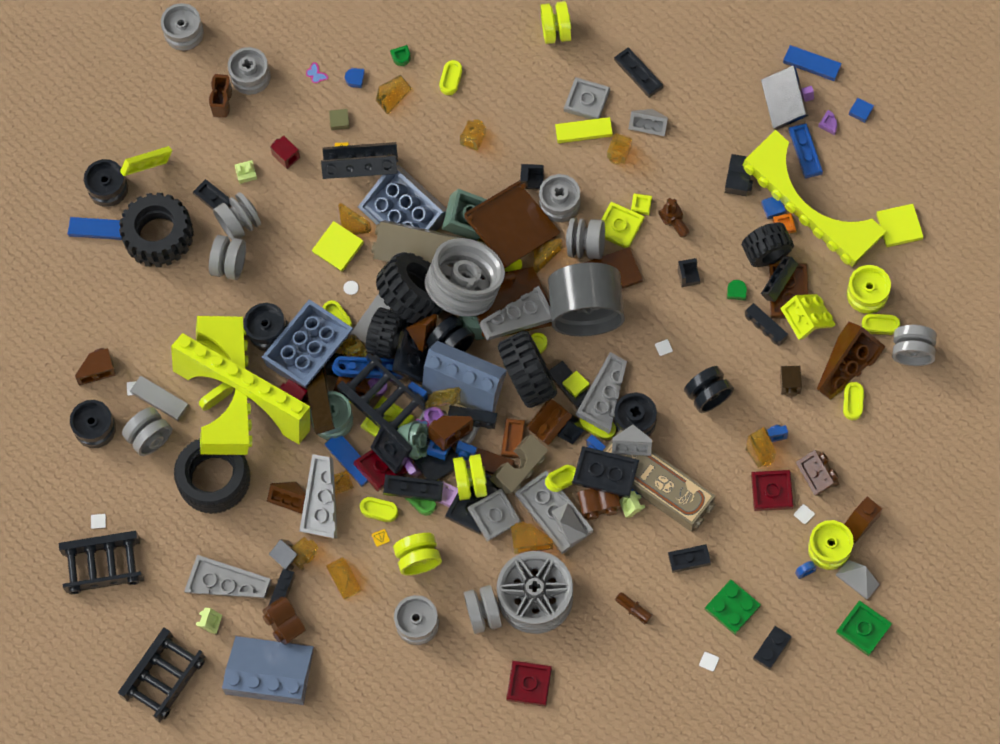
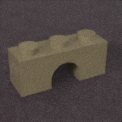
[489,434,548,495]

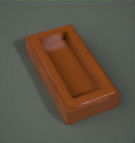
[501,418,525,459]

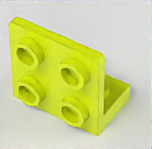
[780,294,835,340]

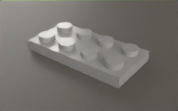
[515,470,593,554]

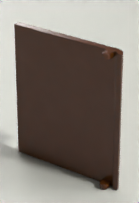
[464,180,561,268]
[476,267,552,340]

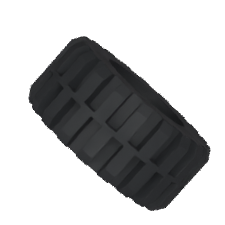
[119,192,194,267]
[376,252,443,323]
[498,331,557,408]

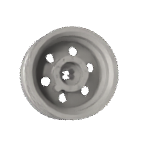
[425,238,505,316]
[497,551,573,634]

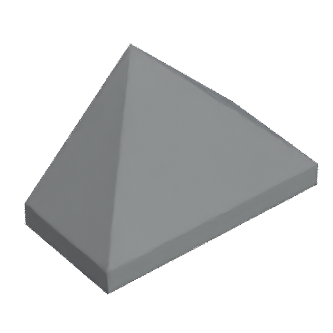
[628,109,668,136]
[612,425,652,456]
[551,503,587,546]
[836,560,880,600]

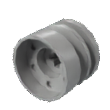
[213,192,261,240]
[566,218,605,259]

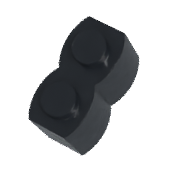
[725,154,753,197]

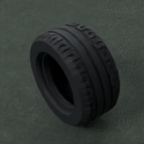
[174,438,251,514]

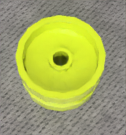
[540,1,571,44]
[846,265,891,314]
[453,454,487,501]
[808,520,854,570]
[393,533,442,576]

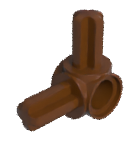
[658,198,689,238]

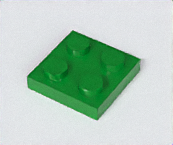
[704,579,761,635]
[836,600,892,656]

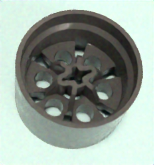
[548,263,625,336]

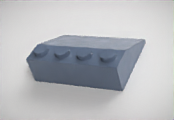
[358,165,447,231]
[262,299,354,388]
[422,341,507,412]
[222,636,314,705]

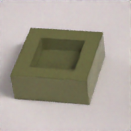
[329,109,349,130]

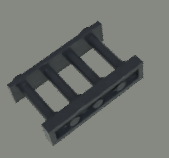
[321,142,398,179]
[337,353,425,431]
[58,531,144,594]
[118,627,205,723]

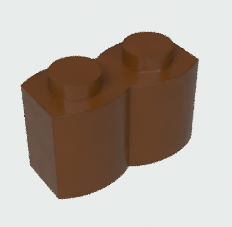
[209,74,232,118]
[577,489,621,520]
[262,597,306,644]

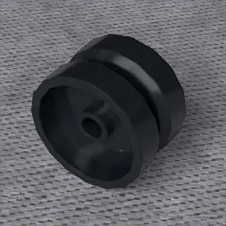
[83,159,128,207]
[243,302,288,351]
[426,316,475,352]
[684,366,734,413]
[614,392,657,437]
[70,400,116,448]

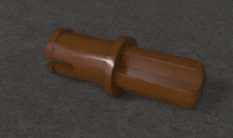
[615,592,653,625]

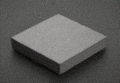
[564,77,610,119]
[467,488,521,542]

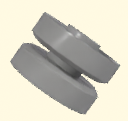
[161,3,204,51]
[228,47,271,95]
[539,174,580,223]
[209,235,246,280]
[892,325,937,366]
[122,407,172,456]
[463,585,502,634]
[394,595,439,645]

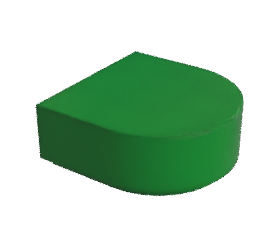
[390,45,411,66]
[727,280,747,300]

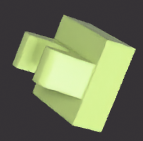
[235,160,257,184]
[620,491,645,518]
[196,608,222,634]

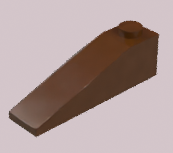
[817,321,886,400]

